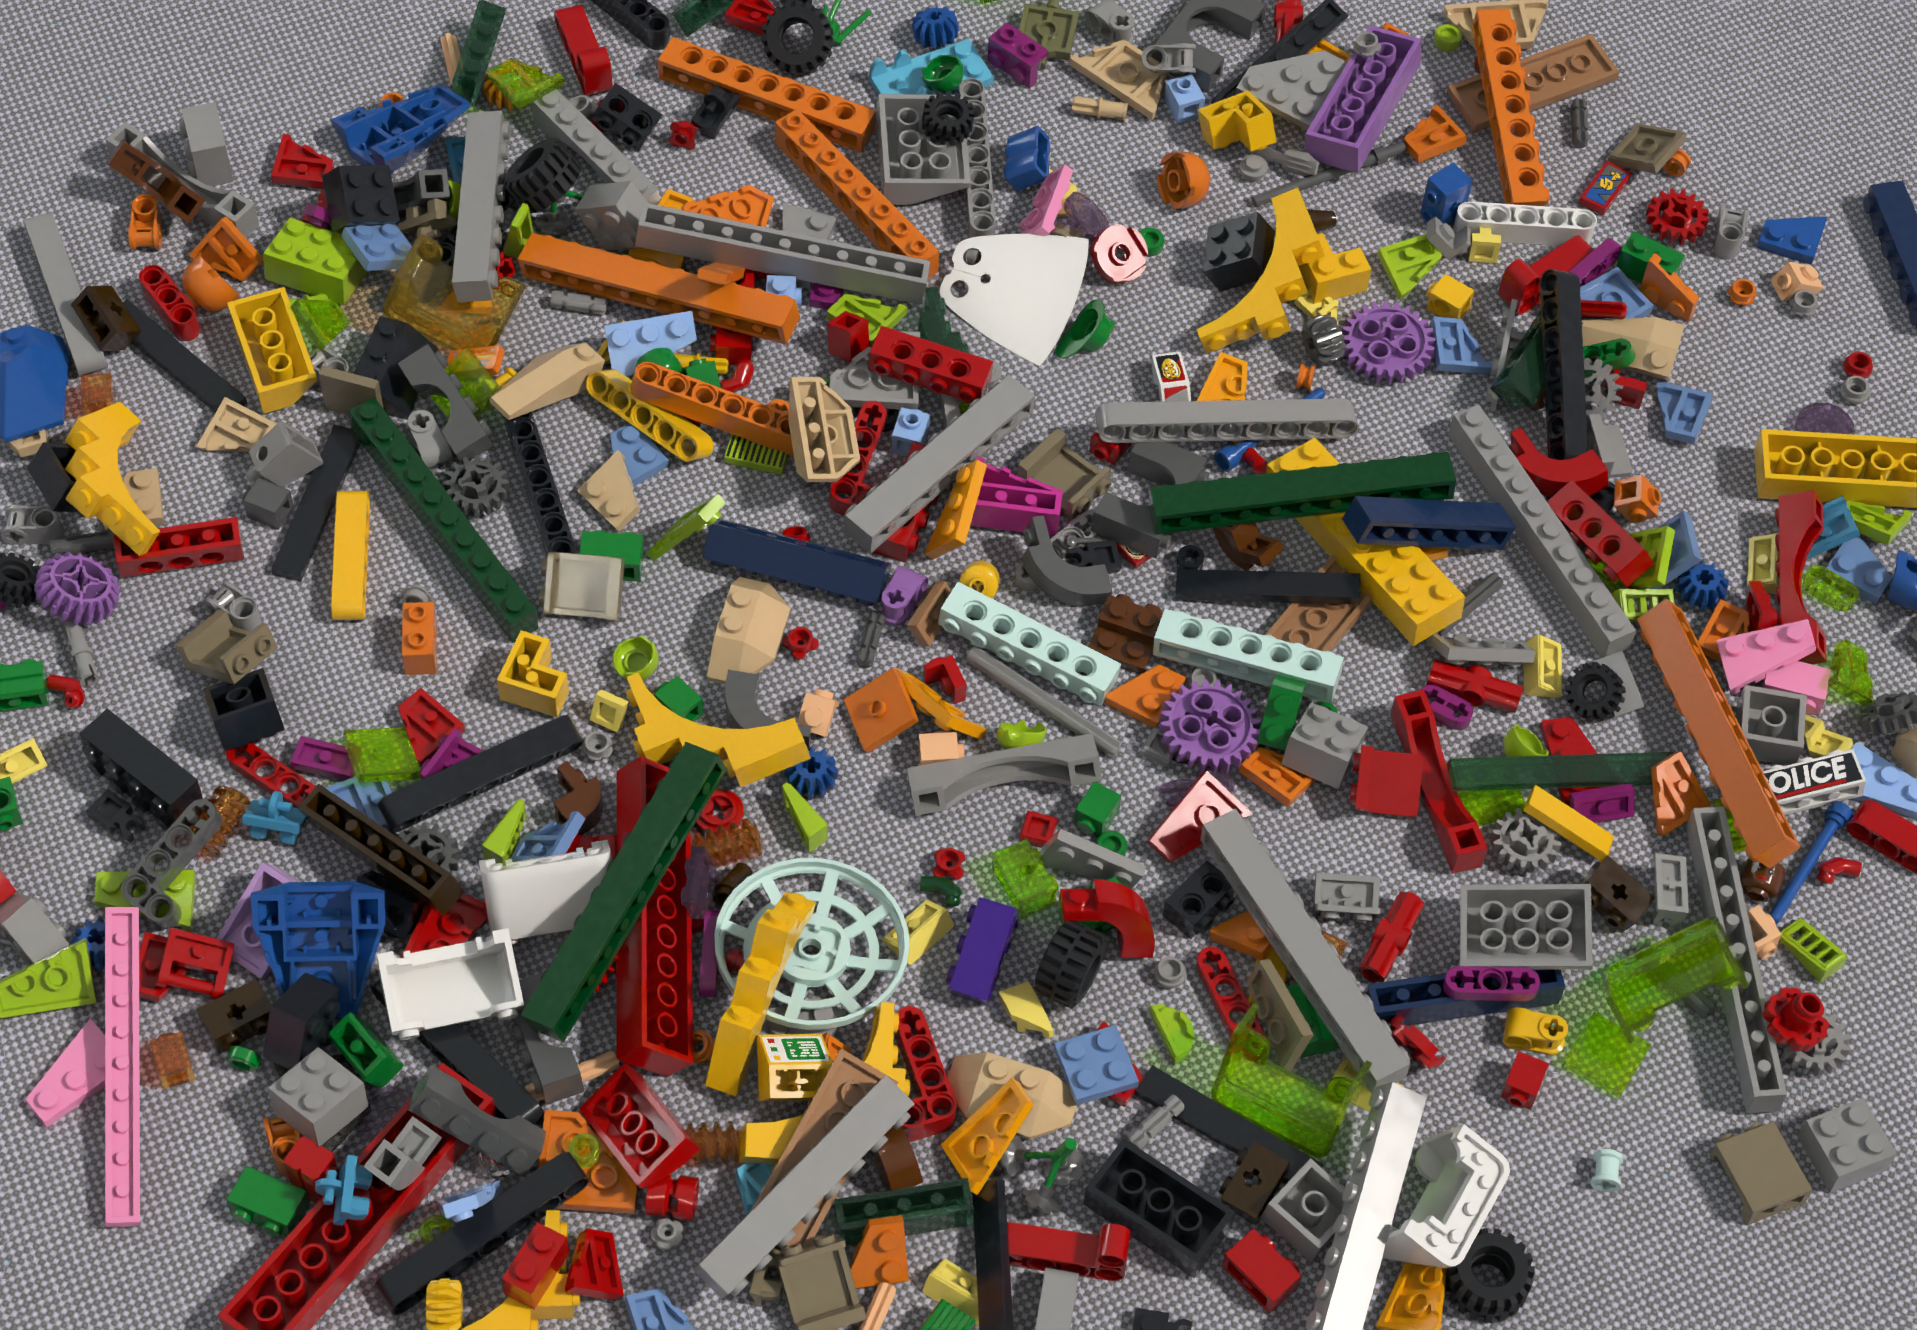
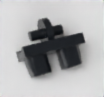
[691,85,740,139]

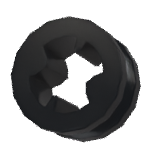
[1176,545,1205,570]

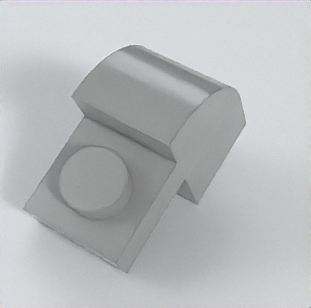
[364,1116,442,1190]

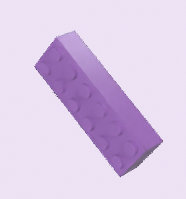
[1305,25,1422,173]

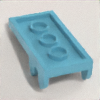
[869,39,994,95]

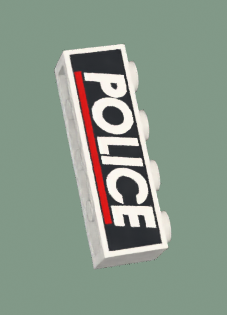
[1763,749,1866,815]

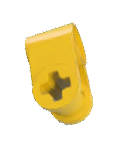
[1502,1007,1568,1055]

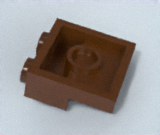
[1088,594,1163,674]

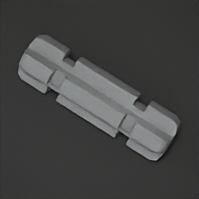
[550,290,608,315]
[1128,1095,1185,1149]

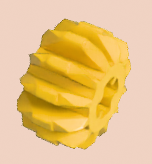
[425,1278,463,1330]

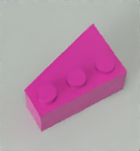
[970,456,1063,536]

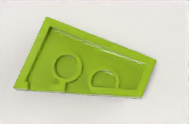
[646,494,726,562]
[94,870,196,932]
[0,938,97,1018]

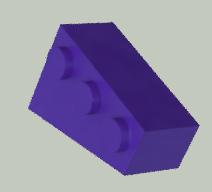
[946,897,1020,1006]

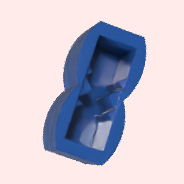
[1004,125,1050,191]

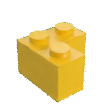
[1197,90,1277,152]
[1298,233,1371,304]
[497,630,569,718]

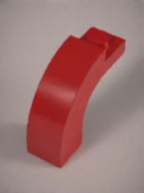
[1508,427,1608,497]
[1059,879,1155,958]

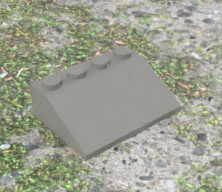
[876,94,971,205]
[1460,884,1593,970]

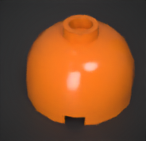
[1157,151,1211,209]
[182,254,240,312]

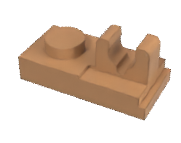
[907,580,951,647]

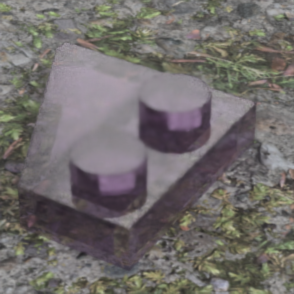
[681,846,720,919]

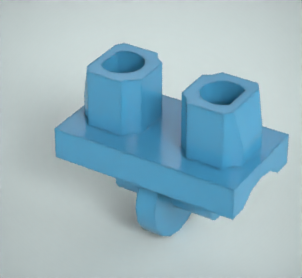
[242,791,307,845]
[315,1154,373,1226]

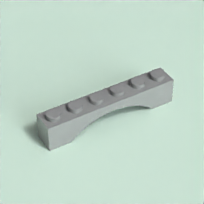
[531,86,660,205]
[105,122,259,238]
[907,733,1102,816]

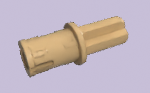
[1071,96,1128,121]

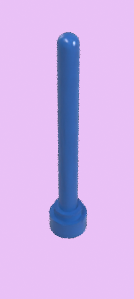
[1214,388,1325,472]
[1769,801,1853,924]

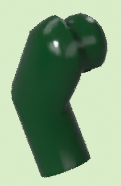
[920,876,963,906]

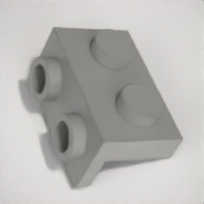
[1313,873,1380,921]

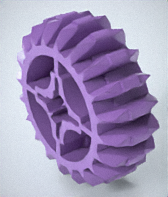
[34,551,120,627]

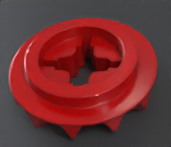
[695,788,744,836]

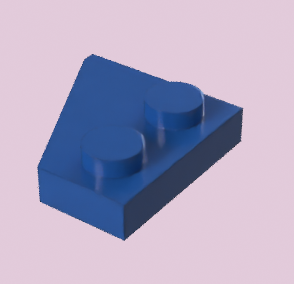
[1757,216,1827,265]

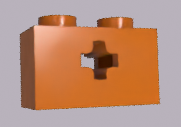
[402,602,437,675]

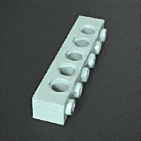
[938,582,1121,707]
[1153,609,1344,704]

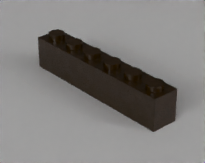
[297,784,465,916]

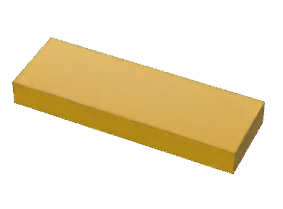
[1523,785,1614,860]

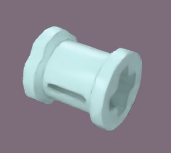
[1591,1149,1624,1192]

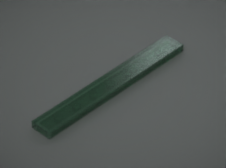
[1446,751,1683,792]

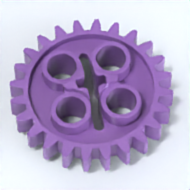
[1341,300,1436,385]
[1159,679,1261,774]

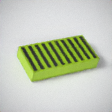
[724,434,788,475]

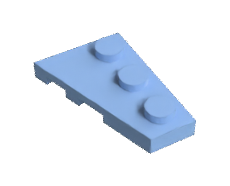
[604,311,697,377]
[1851,742,1917,819]
[437,1179,505,1222]

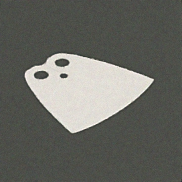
[939,234,1089,366]

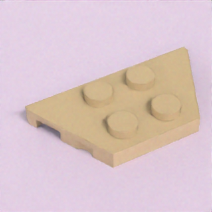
[1443,0,1548,50]
[1069,39,1167,120]

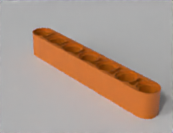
[630,362,794,457]

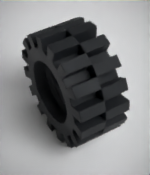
[922,91,975,145]
[0,552,41,608]
[1565,662,1626,722]

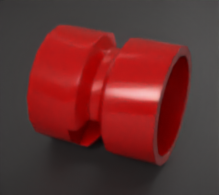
[645,1174,699,1221]

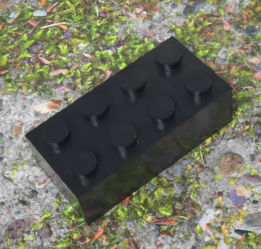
[79,708,204,831]
[1083,1138,1235,1279]

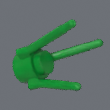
[813,0,872,48]

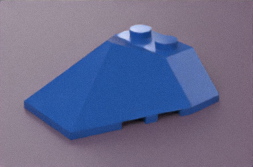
[331,84,470,174]
[0,324,71,443]
[251,881,386,1019]

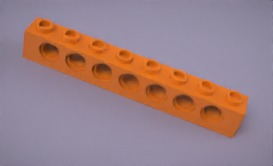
[1471,9,1549,206]
[658,37,876,153]
[775,109,939,279]

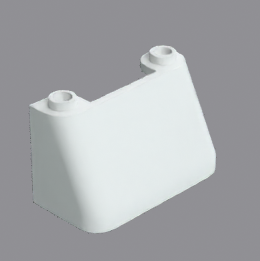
[479,840,612,944]
[377,928,524,1040]
[1382,1124,1510,1268]

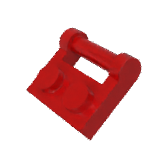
[155,928,235,1000]

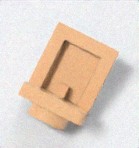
[1771,262,1823,301]
[797,688,840,737]
[1748,905,1782,960]

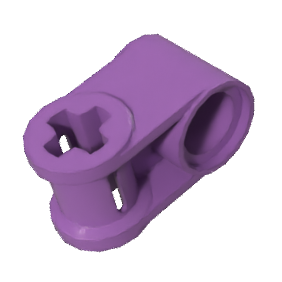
[881,566,929,626]

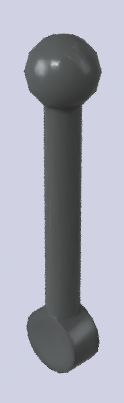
[1064,535,1117,547]

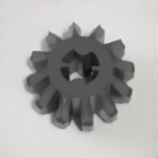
[1301,314,1346,366]

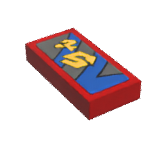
[1579,161,1632,216]

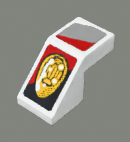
[1151,351,1191,402]

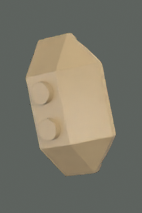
[788,377,860,482]
[707,577,791,684]
[947,1052,1077,1140]

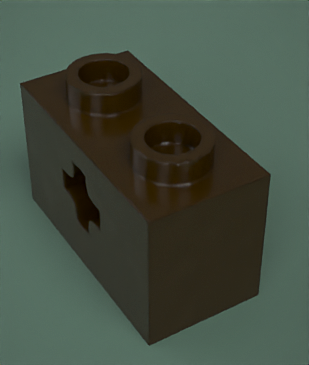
[71,285,141,351]
[1579,855,1655,933]
[196,979,271,1054]
[1219,1141,1290,1225]

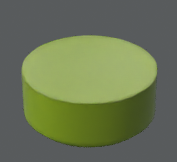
[1433,24,1462,52]

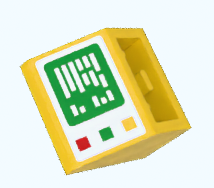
[757,1034,832,1102]

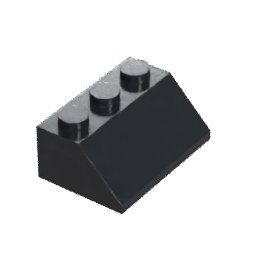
[353,316,439,420]

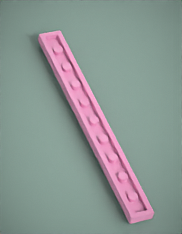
[105,907,140,1227]

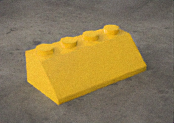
[227,287,317,414]

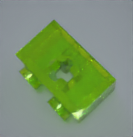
[992,839,1059,919]

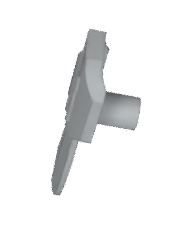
[1243,145,1319,177]

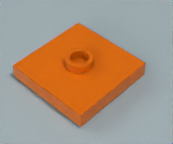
[843,668,919,753]

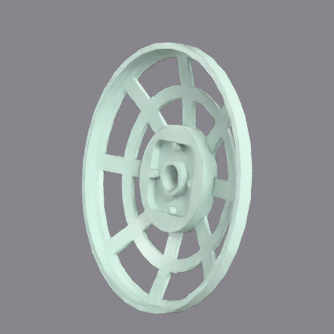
[714,858,909,1030]

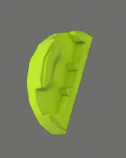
[1148,1004,1195,1065]

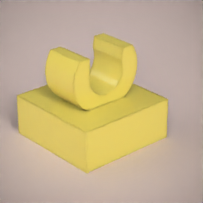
[1468,227,1501,263]
[590,689,629,732]

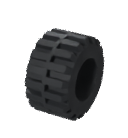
[761,1,834,76]
[503,137,581,213]
[1035,920,1107,1009]
[1445,1228,1535,1323]

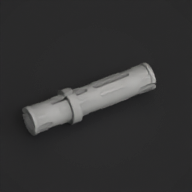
[58,616,99,686]

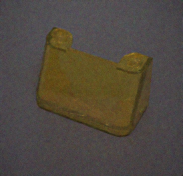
[383,233,526,351]

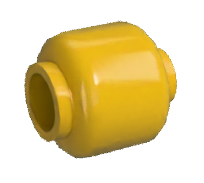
[959,560,1000,598]

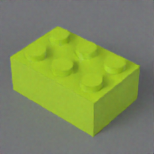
[263,218,368,305]

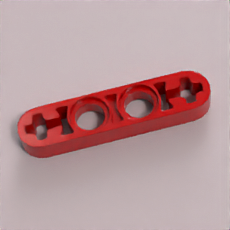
[226,742,316,808]
[1196,946,1267,1061]

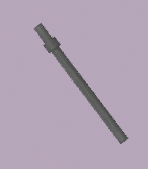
[1251,141,1407,207]

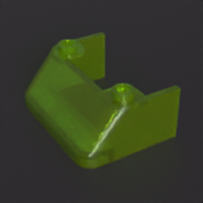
[1601,917,1749,1044]
[1211,1003,1372,1157]

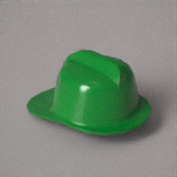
[1056,300,1115,359]

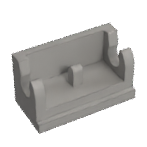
[1651,853,1689,929]

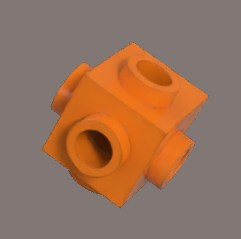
[1614,474,1661,523]

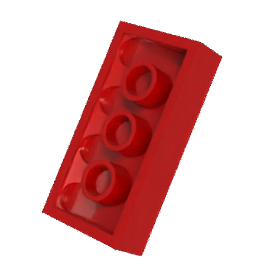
[579,1063,700,1189]

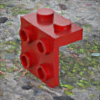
[1349,745,1423,817]

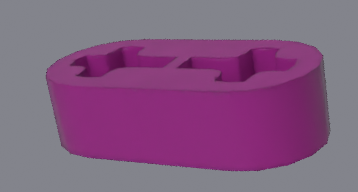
[1419,685,1473,730]

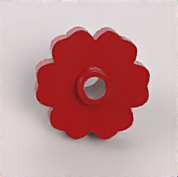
[1762,987,1829,1052]

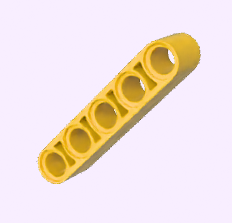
[586,369,714,461]
[331,491,370,620]

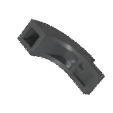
[393,169,450,216]
[1022,515,1112,606]
[725,670,811,752]

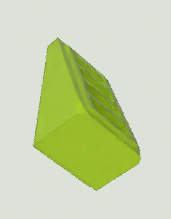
[503,203,533,259]
[1611,589,1675,623]
[782,782,828,852]
[482,798,527,866]
[1779,917,1848,983]

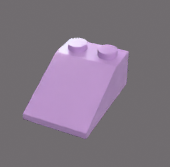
[216,862,301,979]

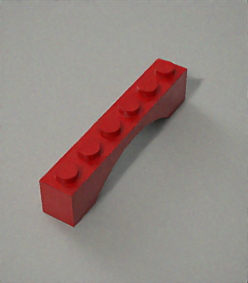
[1775,490,1827,665]
[1390,690,1488,874]

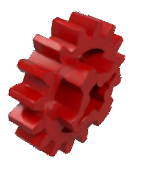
[1645,188,1709,245]

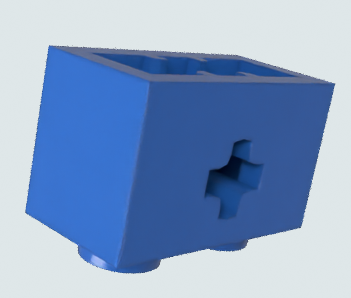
[1420,162,1473,226]

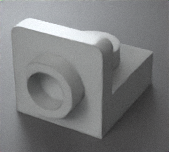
[1427,216,1471,260]

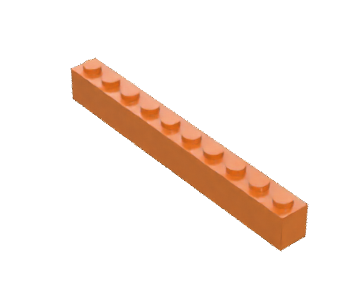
[517,233,800,345]
[1637,599,1801,868]

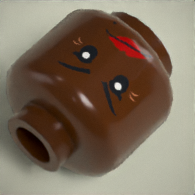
[1740,858,1785,902]

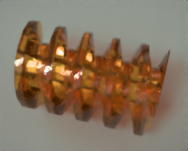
[187,786,251,859]
[692,818,763,870]
[683,1121,740,1165]

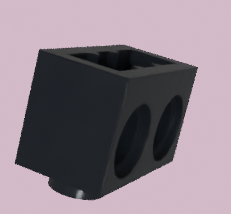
[591,83,663,151]
[1162,861,1235,939]
[356,870,425,938]

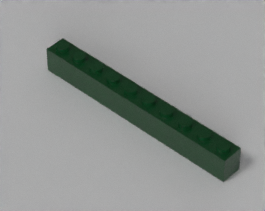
[348,397,538,643]
[1149,452,1456,535]
[521,742,727,1043]

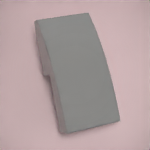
[1593,651,1645,718]

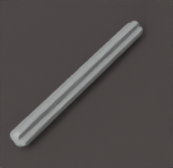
[966,646,1121,757]

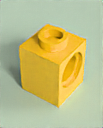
[1426,274,1475,319]

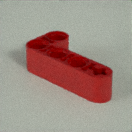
[554,4,613,96]
[1498,235,1594,315]
[828,401,887,515]
[895,1006,956,1142]
[1007,1222,1131,1281]

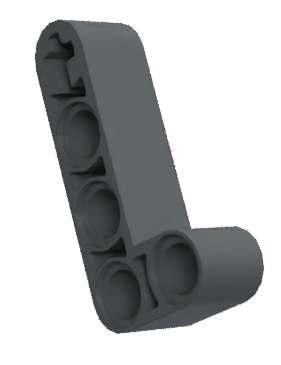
[121,799,222,928]

